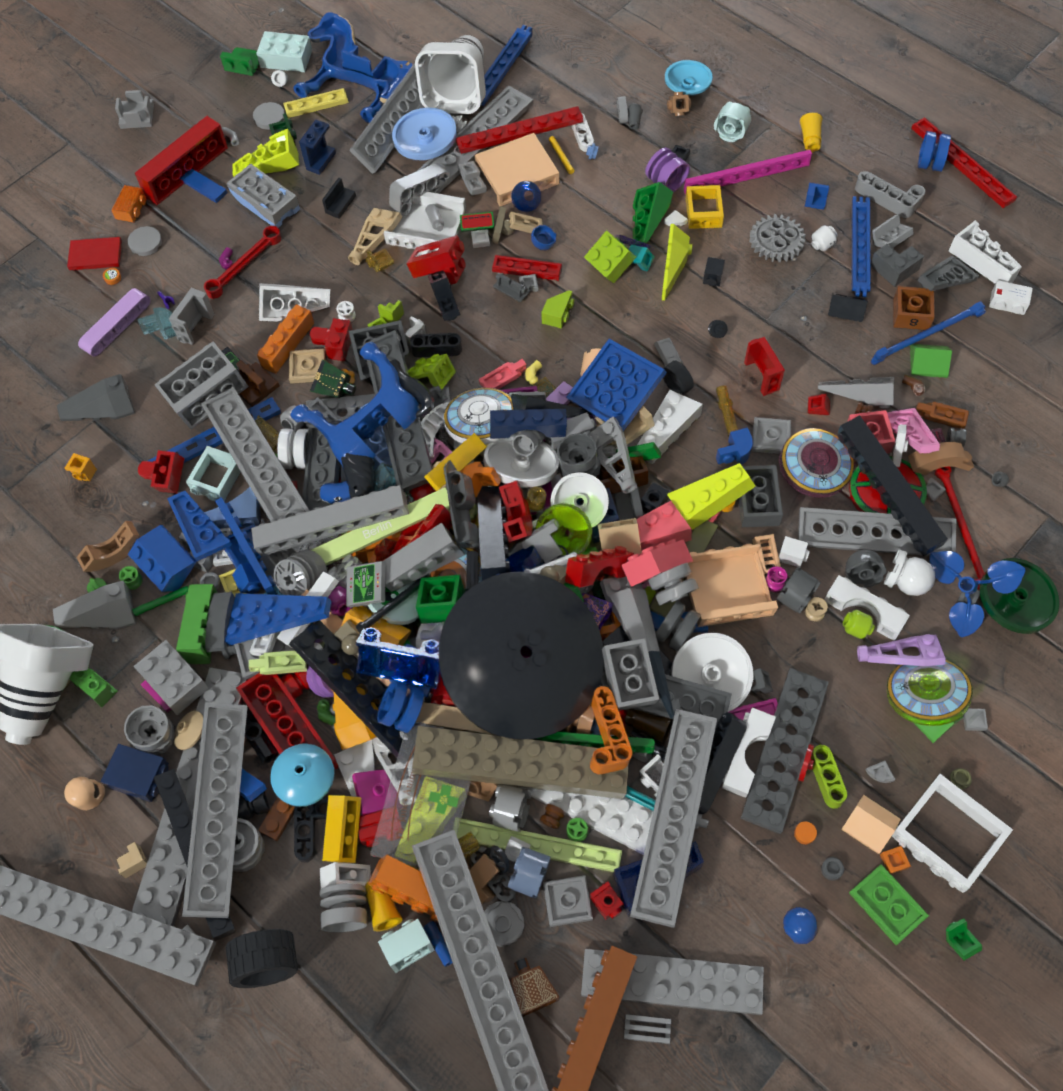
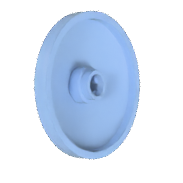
[392,108,457,160]

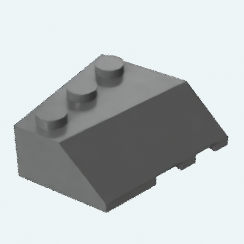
[349,320,409,381]

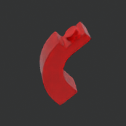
[499,481,533,542]

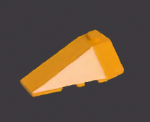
[331,662,378,750]

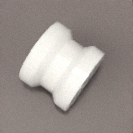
[336,301,356,322]

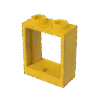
[685,185,724,229]

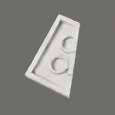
[334,740,375,797]

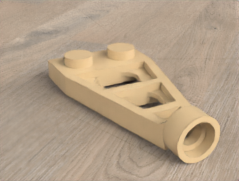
[348,208,402,265]

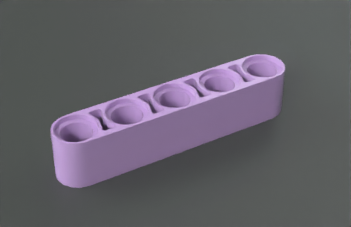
[78,288,150,357]

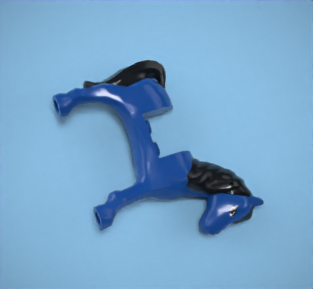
[290,342,434,505]

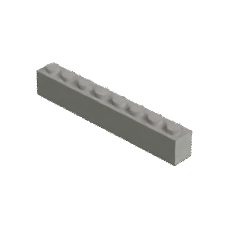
[251,485,409,556]

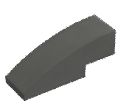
[205,592,235,652]

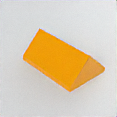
[341,606,411,666]

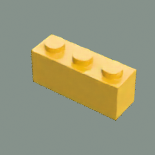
[322,795,361,863]

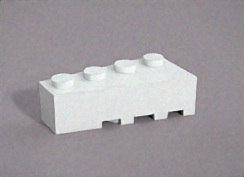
[637,390,703,464]

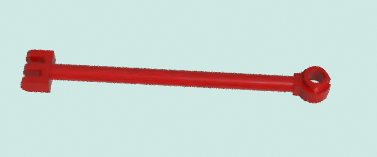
[935,466,984,590]

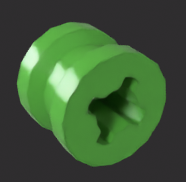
[119,566,143,590]
[567,818,588,842]

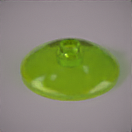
[535,503,592,556]

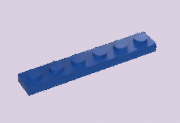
[215,497,276,595]

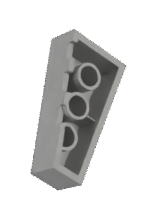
[383,523,465,592]

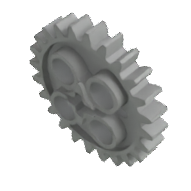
[749,214,806,262]

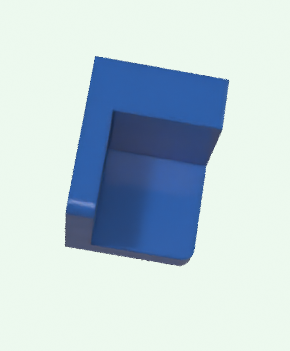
[805,183,829,210]

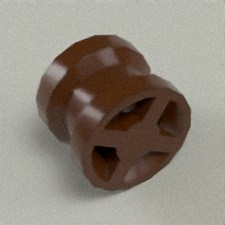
[855,401,873,414]
[540,804,566,829]

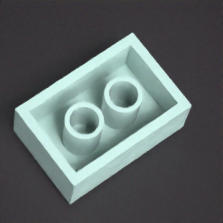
[256,31,312,72]

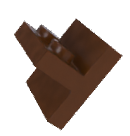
[236,360,280,407]

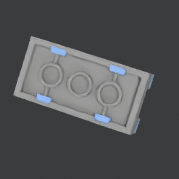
[227,164,300,228]

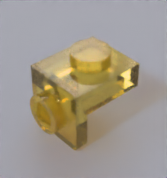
[366,248,394,273]

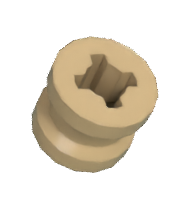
[805,597,828,621]

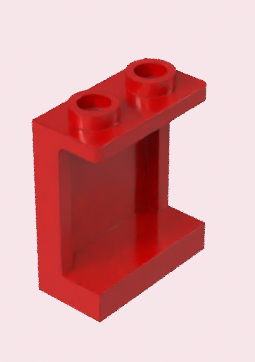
[744,337,785,396]

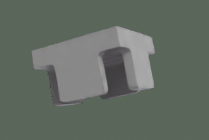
[115,90,154,129]

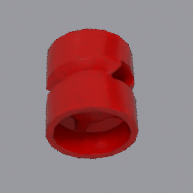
[280,666,310,700]

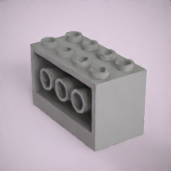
[155,342,249,430]

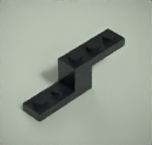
[428,270,461,321]

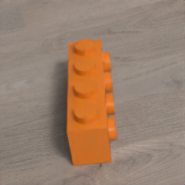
[257,304,314,374]

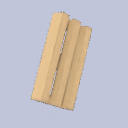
[509,212,542,233]

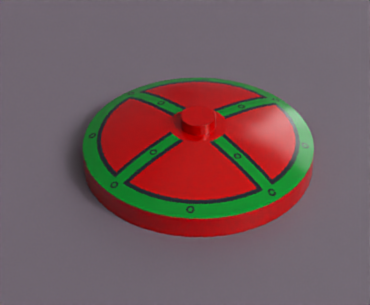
[849,456,927,514]

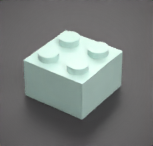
[378,919,435,973]

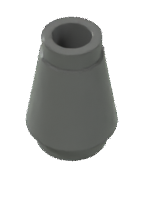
[627,104,643,130]

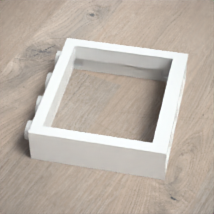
[892,774,1013,893]

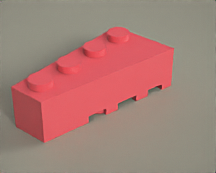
[636,501,692,551]

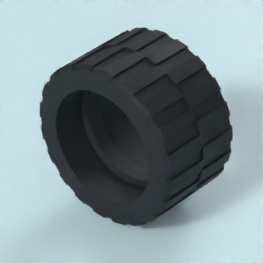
[225,929,298,988]

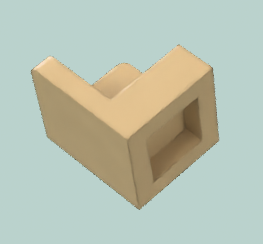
[117,842,148,878]

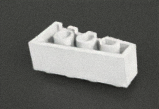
[949,220,1022,283]

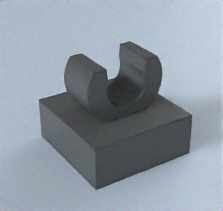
[750,668,773,694]

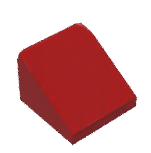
[808,393,830,415]

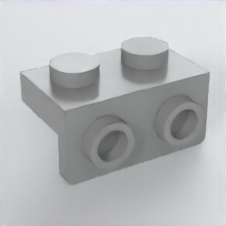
[872,215,914,249]

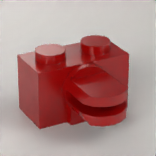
[310,318,353,361]
[138,450,185,494]

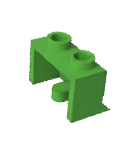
[69,668,118,708]

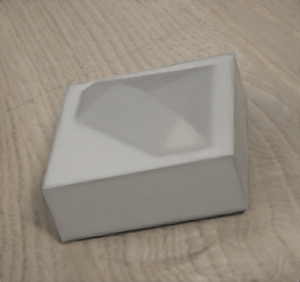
[963,708,988,731]

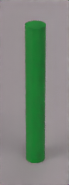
[132,586,189,616]

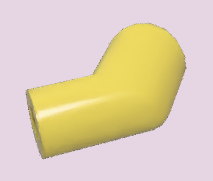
[525,360,542,385]

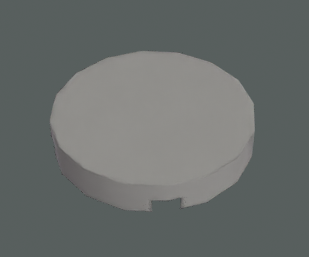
[253,102,284,130]
[128,226,162,256]
[484,901,524,947]

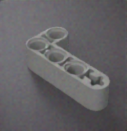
[389,163,451,216]
[855,171,925,218]

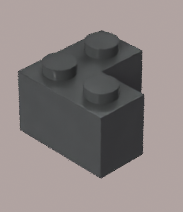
[870,244,924,287]

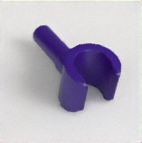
[157,291,175,309]

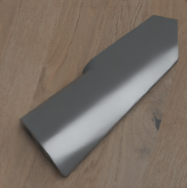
[443,460,480,549]

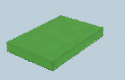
[849,864,929,945]

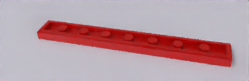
[911,117,1017,208]

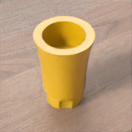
[799,113,823,153]
[365,882,403,932]

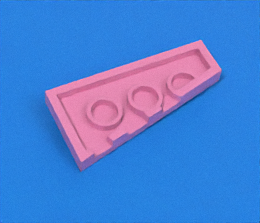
[887,408,940,454]

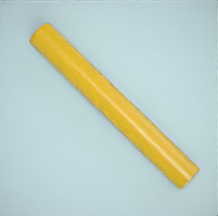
[549,136,574,174]

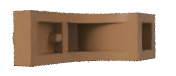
[908,442,974,475]
[76,521,139,572]

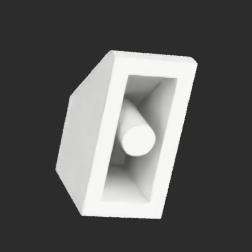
[320,862,371,889]

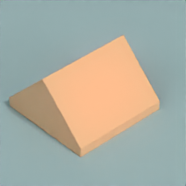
[841,795,901,854]

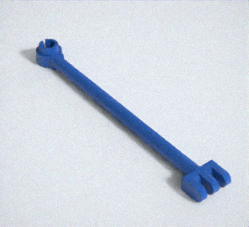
[871,301,986,365]

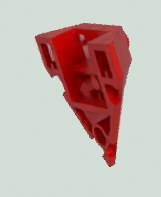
[392,504,452,555]

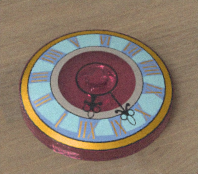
[779,428,855,498]

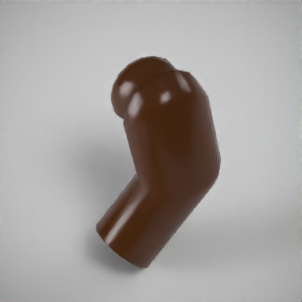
[902,375,925,396]

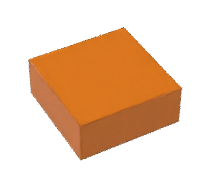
[880,846,911,874]

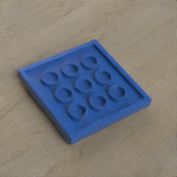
[566,339,667,432]

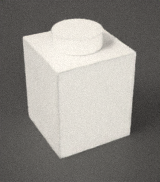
[779,536,810,568]

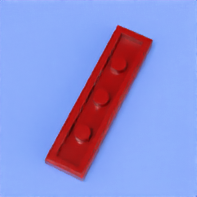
[492,255,562,281]

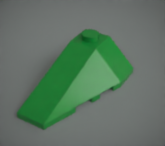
[633,182,673,246]

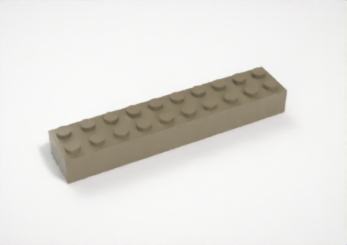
[412,726,629,799]

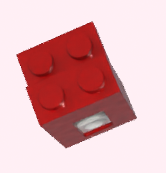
[406,235,466,285]

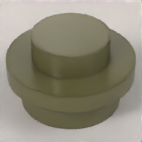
[950,768,972,790]

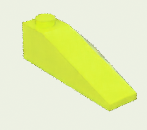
[232,129,299,177]

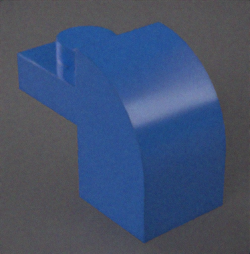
[716,427,753,465]

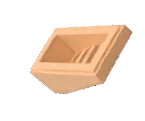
[752,534,781,575]

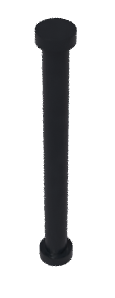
[356,576,427,634]

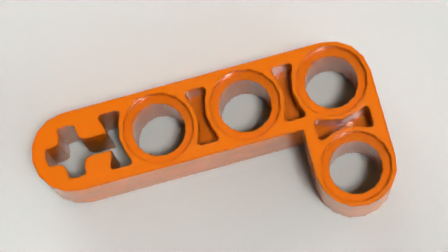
[590,686,633,774]

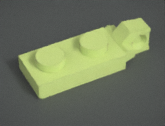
[249,650,307,675]

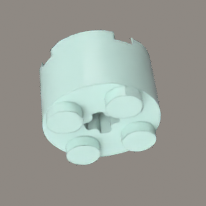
[714,102,751,142]

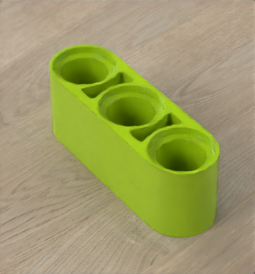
[811,745,847,809]

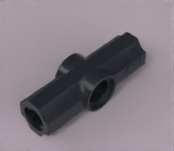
[245,706,279,764]

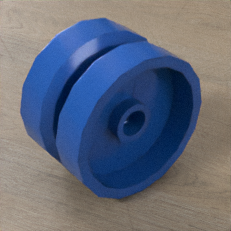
[918,131,951,172]
[377,679,424,733]

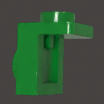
[946,918,982,961]

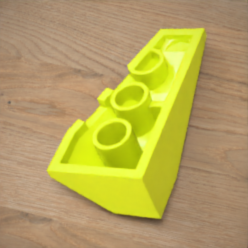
[662,224,692,301]

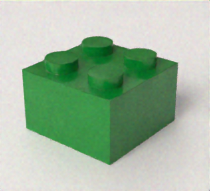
[416,575,465,624]

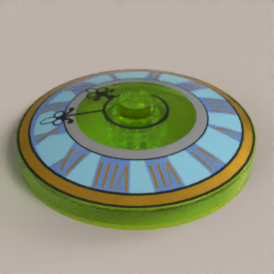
[887,659,973,726]

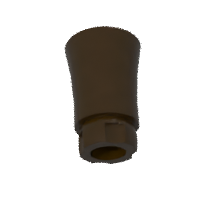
[625,709,673,744]

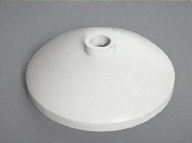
[551,472,609,530]

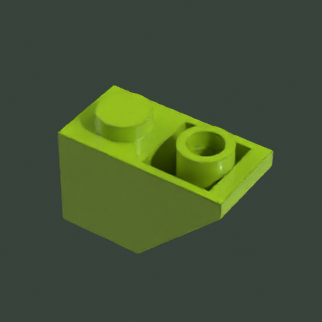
[541,290,575,329]

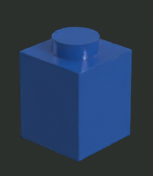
[232,563,262,594]

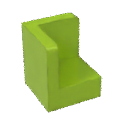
[378,300,404,323]

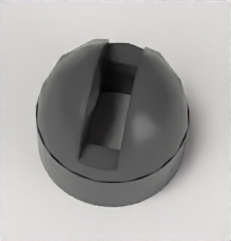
[992,471,1009,487]

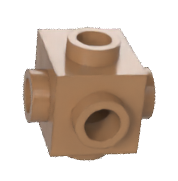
[667,92,691,116]

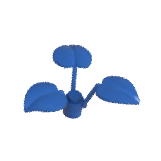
[930,551,1026,637]

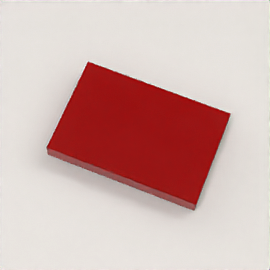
[67,237,122,270]

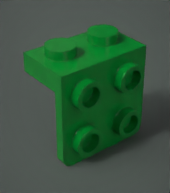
[220,47,259,76]

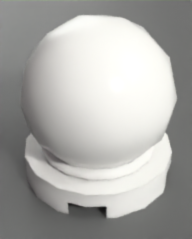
[884,550,935,596]

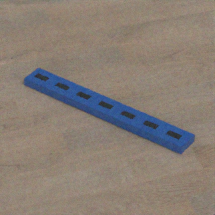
[148,397,281,464]

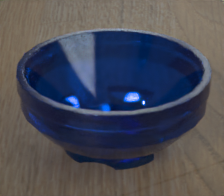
[511,181,541,212]

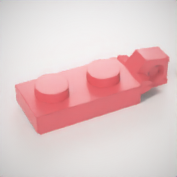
[479,359,527,390]

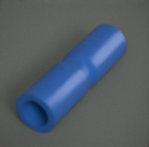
[423,921,453,967]

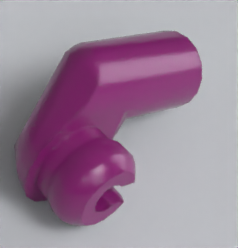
[219,247,233,269]

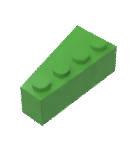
[176,584,218,664]

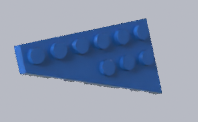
[225,593,332,646]

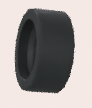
[663,360,694,395]

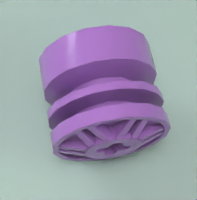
[645,147,690,192]

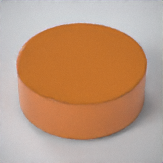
[794,822,817,845]

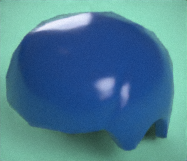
[531,225,556,250]
[783,907,817,944]

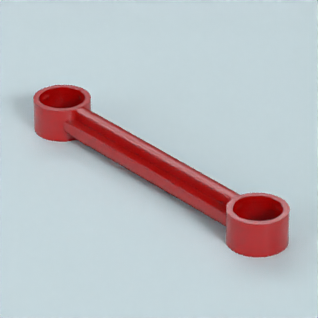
[204,226,281,299]

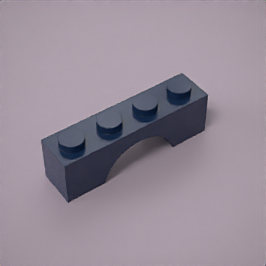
[490,409,567,439]

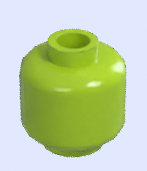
[843,610,875,639]

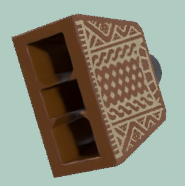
[511,958,560,1018]

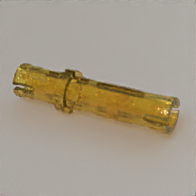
[716,385,738,437]

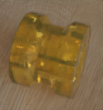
[527,487,546,511]

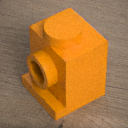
[65,453,97,481]

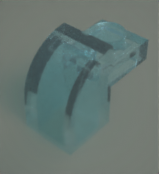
[137,307,176,340]

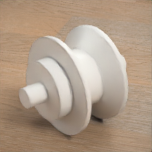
[452,115,467,132]

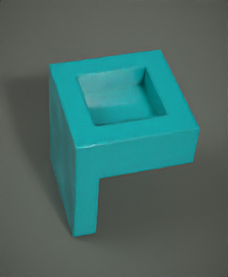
[629,245,655,271]

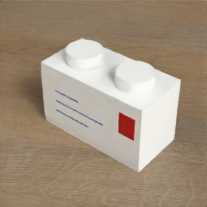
[989,280,1032,315]

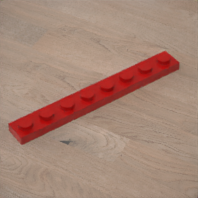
[456,106,583,154]

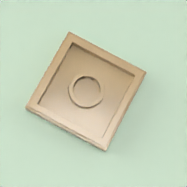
[289,348,326,384]

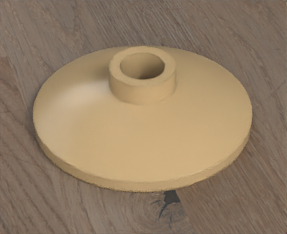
[174,711,203,750]

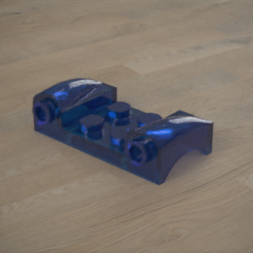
[356,627,441,689]

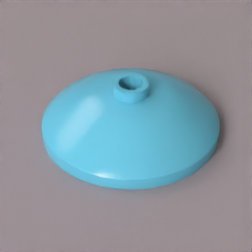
[665,60,713,96]
[270,744,335,807]

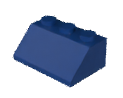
[128,525,196,592]

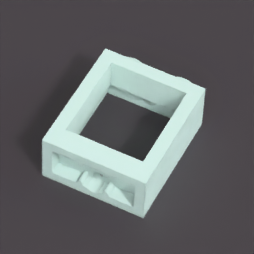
[186,446,241,501]

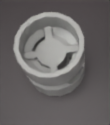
[512,430,544,457]

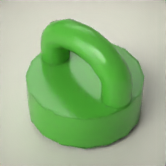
[87,578,107,593]

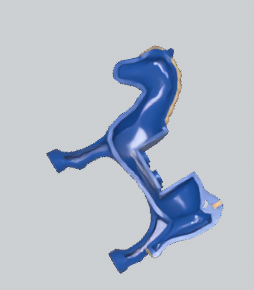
[293,12,412,123]

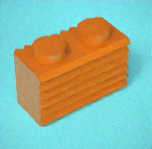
[111,185,146,223]

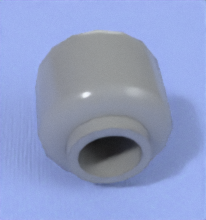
[280,405,306,432]

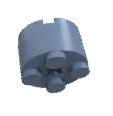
[508,847,551,899]

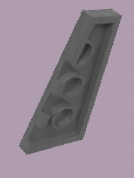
[917,255,979,291]

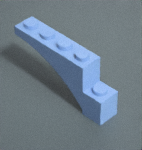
[204,487,261,529]

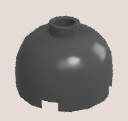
[845,550,887,588]

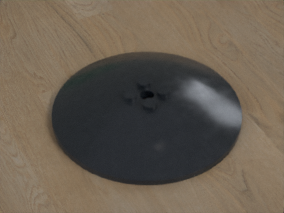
[438,572,604,740]

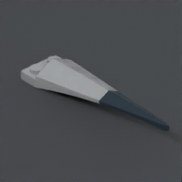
[600,577,674,719]

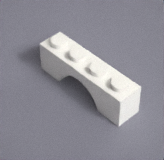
[825,576,910,641]
[722,708,776,798]

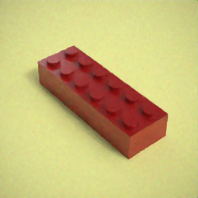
[135,116,228,205]
[236,672,339,773]

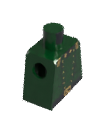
[310,359,356,398]

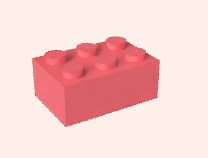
[622,539,693,587]

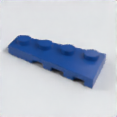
[167,491,232,562]

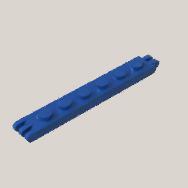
[481,25,532,106]
[852,196,870,298]

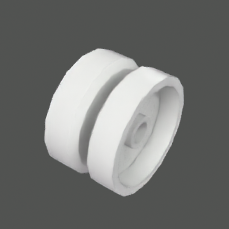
[277,428,309,470]

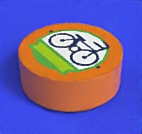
[103,268,121,285]

